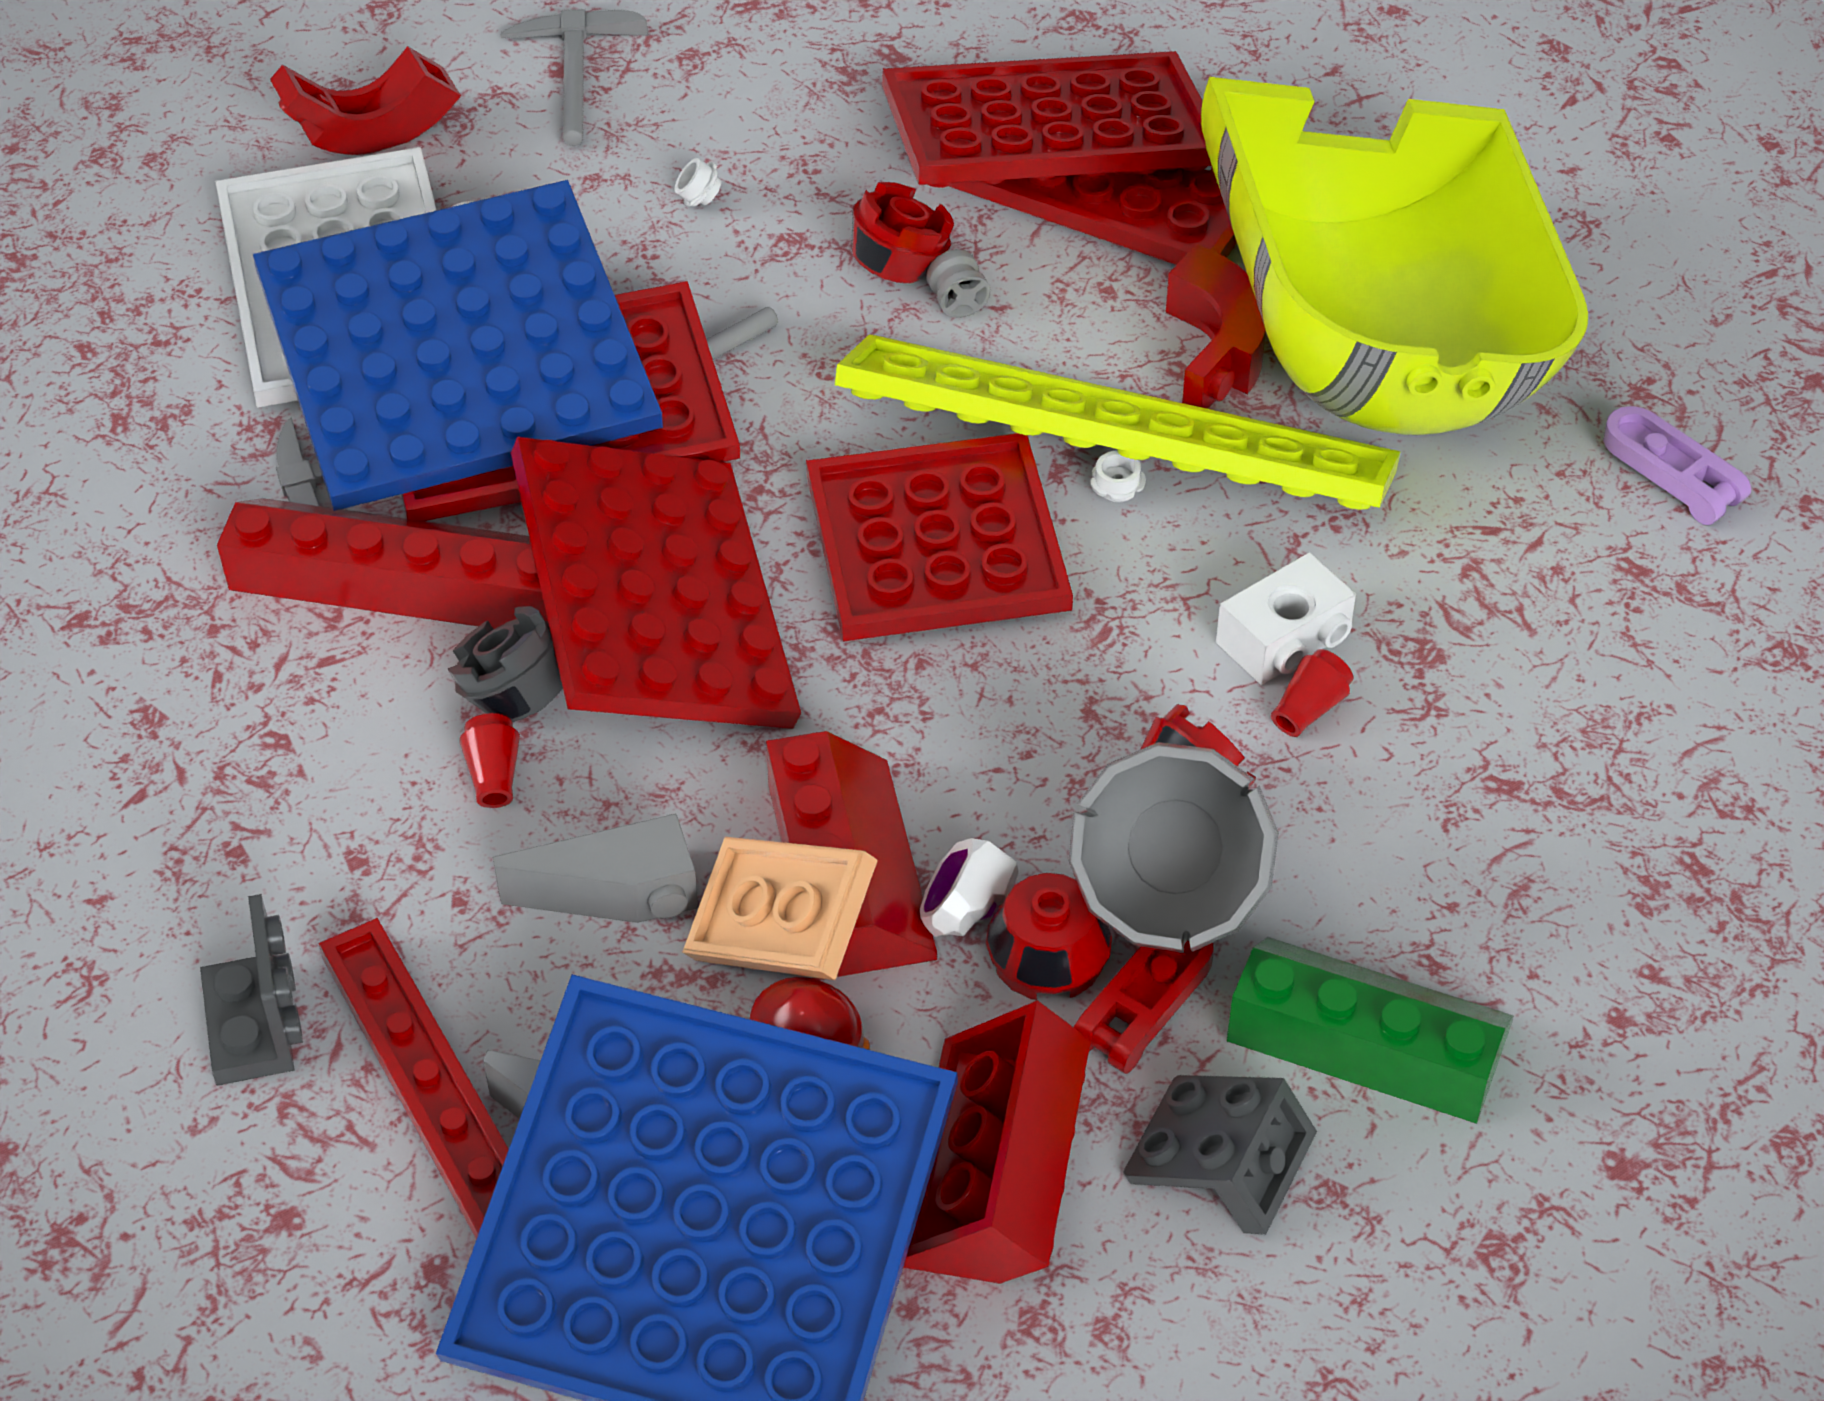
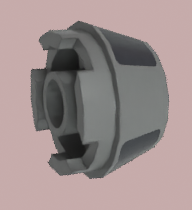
[448,606,563,722]

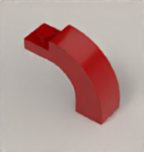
[270,46,461,155]
[1166,244,1266,409]

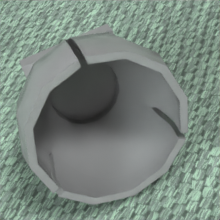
[1068,742,1279,953]

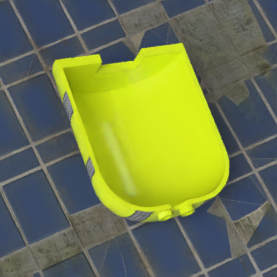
[1201,77,1588,435]

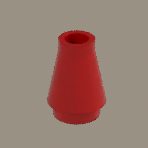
[1271,649,1354,737]
[459,713,520,808]

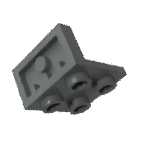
[200,894,303,1086]
[1123,1075,1317,1235]

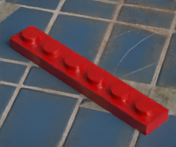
[319,918,509,1239]

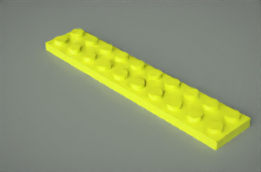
[834,334,1401,510]

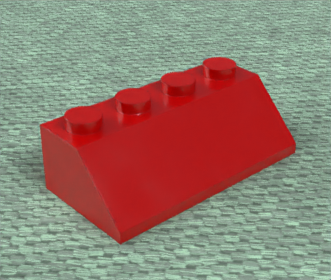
[766,731,937,980]
[903,1000,1091,1284]

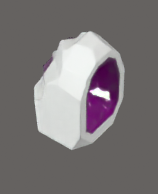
[920,838,1019,937]

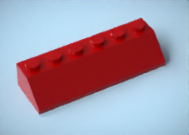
[217,498,548,629]

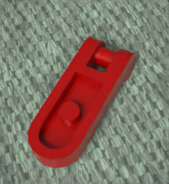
[1074,940,1214,1074]

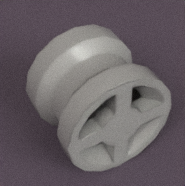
[926,249,990,318]

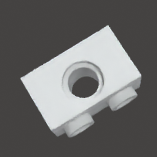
[1216,552,1356,685]

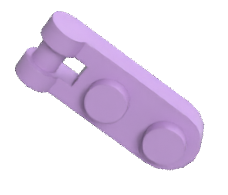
[1603,406,1751,525]

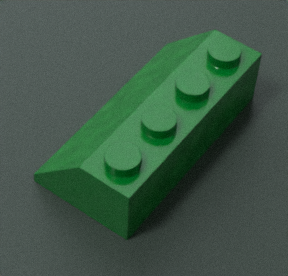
[1227,937,1514,1124]

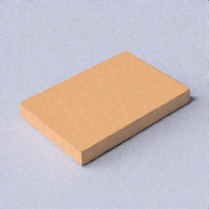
[682,837,878,980]

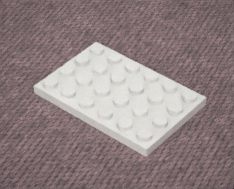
[215,147,437,408]

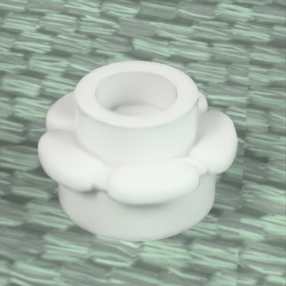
[674,158,721,207]
[1090,451,1146,502]

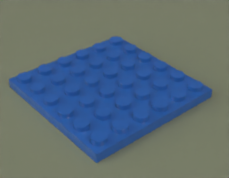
[253,180,663,511]
[436,974,958,1401]

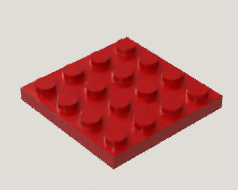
[806,433,1073,642]

